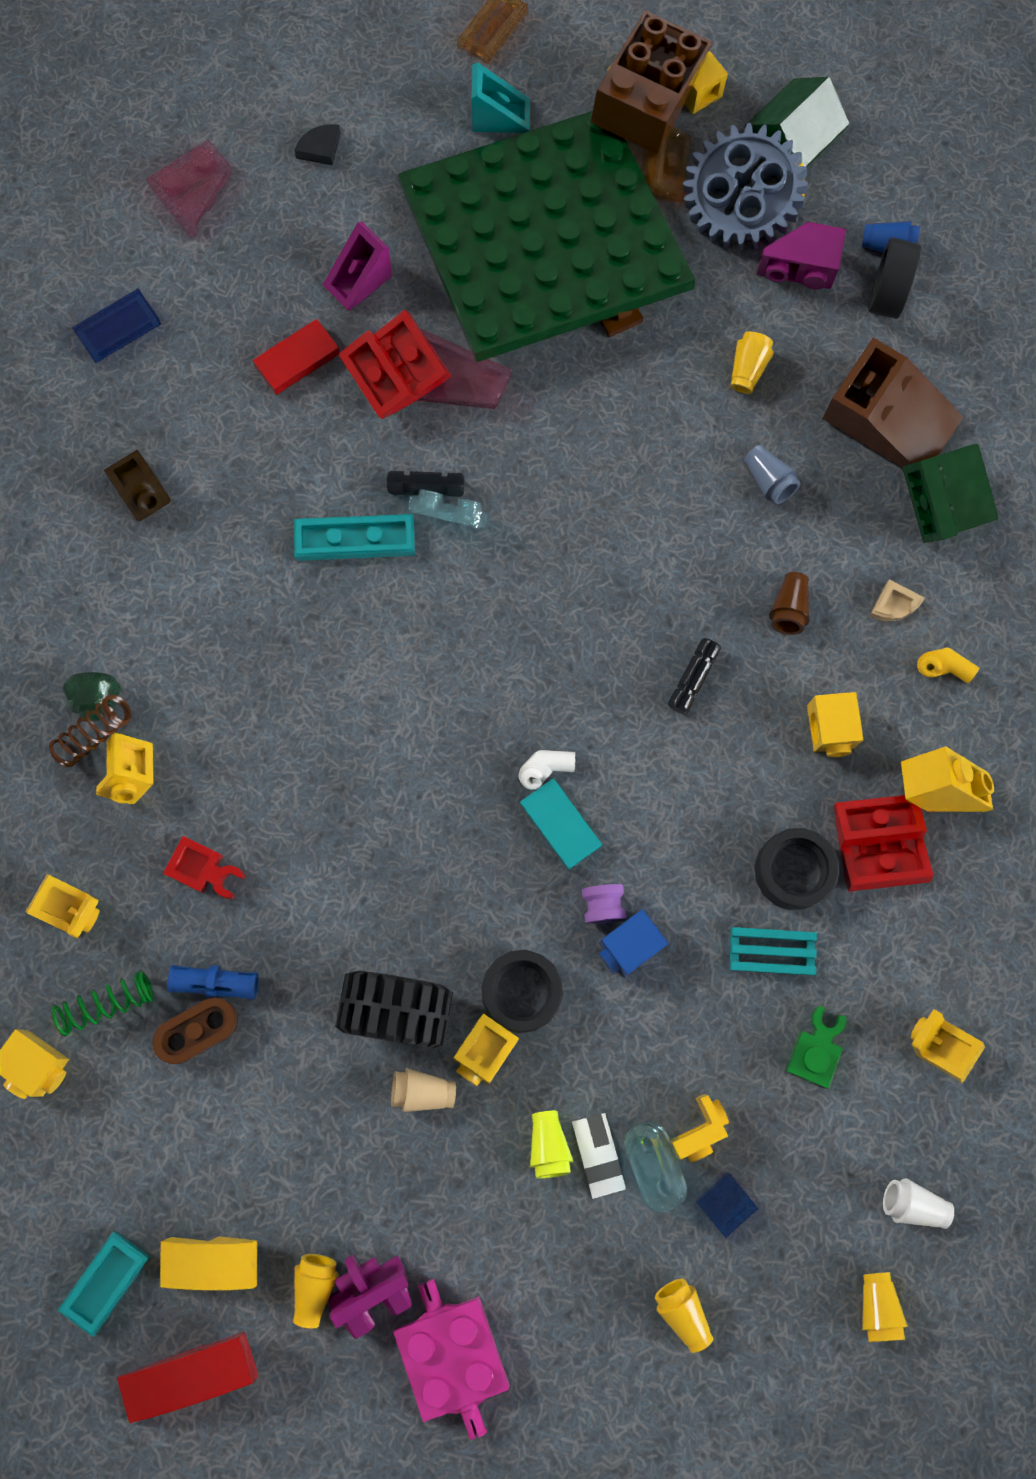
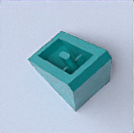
[471,62,530,133]

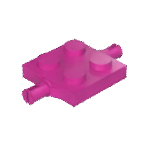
[393,1278,510,1440]

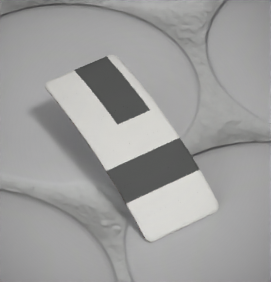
[572,1113,626,1199]

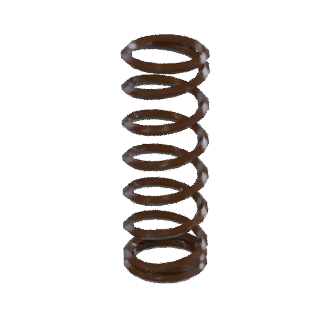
[49,694,132,767]

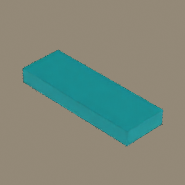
[294,514,415,561]

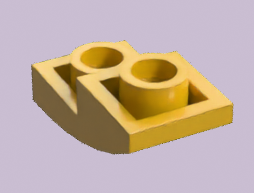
[160,1236,257,1290]

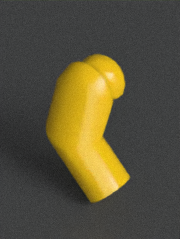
[917,647,980,684]

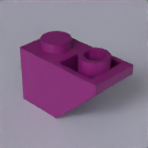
[756,222,846,290]

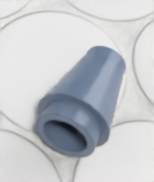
[744,445,800,504]

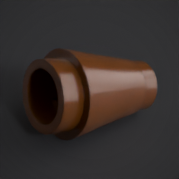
[769,572,810,635]

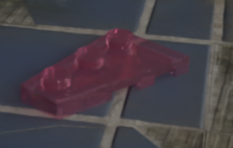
[417,328,513,409]

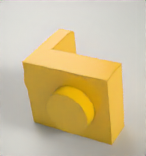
[25,874,100,938]
[911,1009,985,1084]
[668,1094,729,1163]

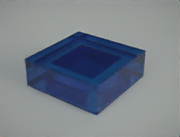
[695,1173,759,1238]

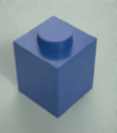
[598,909,669,977]

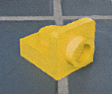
[96,733,153,804]
[453,1014,519,1086]

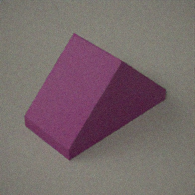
[323,222,392,310]

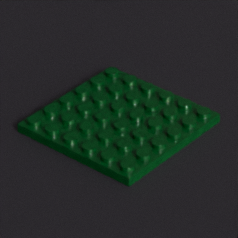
[398,111,695,363]

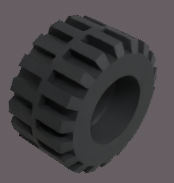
[335,971,453,1048]

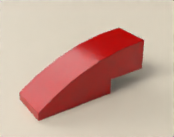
[117,1331,258,1423]

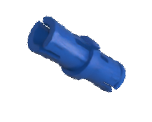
[167,965,259,1000]

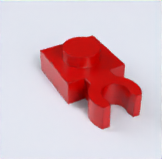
[163,836,246,900]

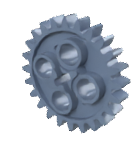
[683,123,808,251]

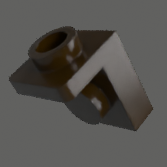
[104,449,171,521]

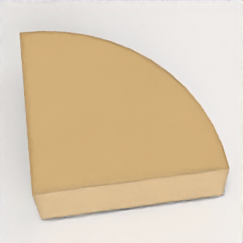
[869,579,925,621]

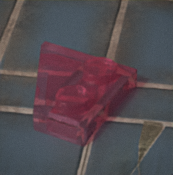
[146,139,232,239]

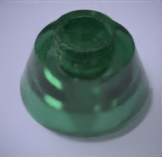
[63,672,121,721]

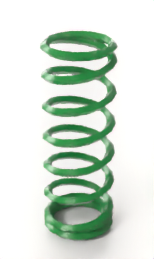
[51,971,154,1037]

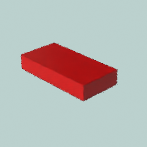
[253,319,340,395]

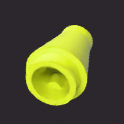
[530,1110,573,1179]

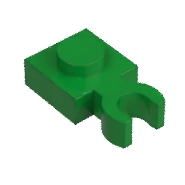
[785,1006,846,1089]

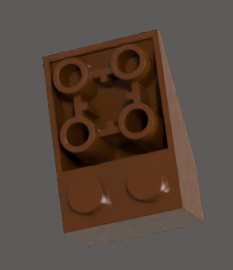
[590,10,713,154]
[822,337,963,467]

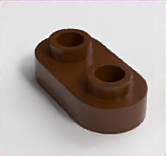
[153,998,238,1064]

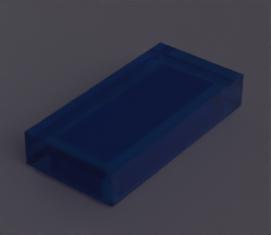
[72,288,161,363]

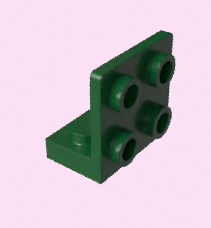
[902,444,998,543]

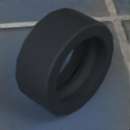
[868,237,921,319]
[754,828,839,910]
[481,950,563,1033]

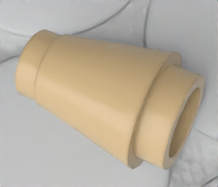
[391,1068,456,1112]

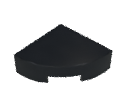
[294,124,341,165]

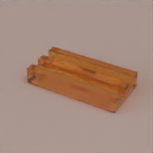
[457,0,528,65]

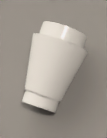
[883,1178,954,1229]

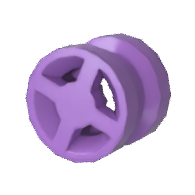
[581,884,627,924]

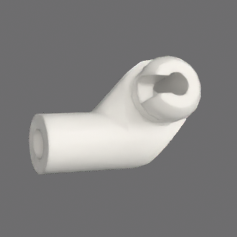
[519,750,575,790]

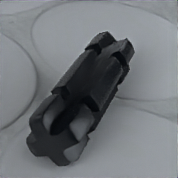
[387,471,465,497]
[668,638,721,714]

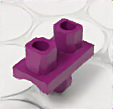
[328,1254,412,1339]

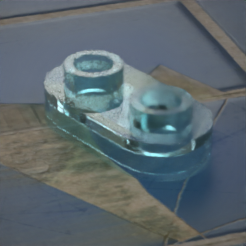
[407,489,488,529]
[624,1121,687,1213]

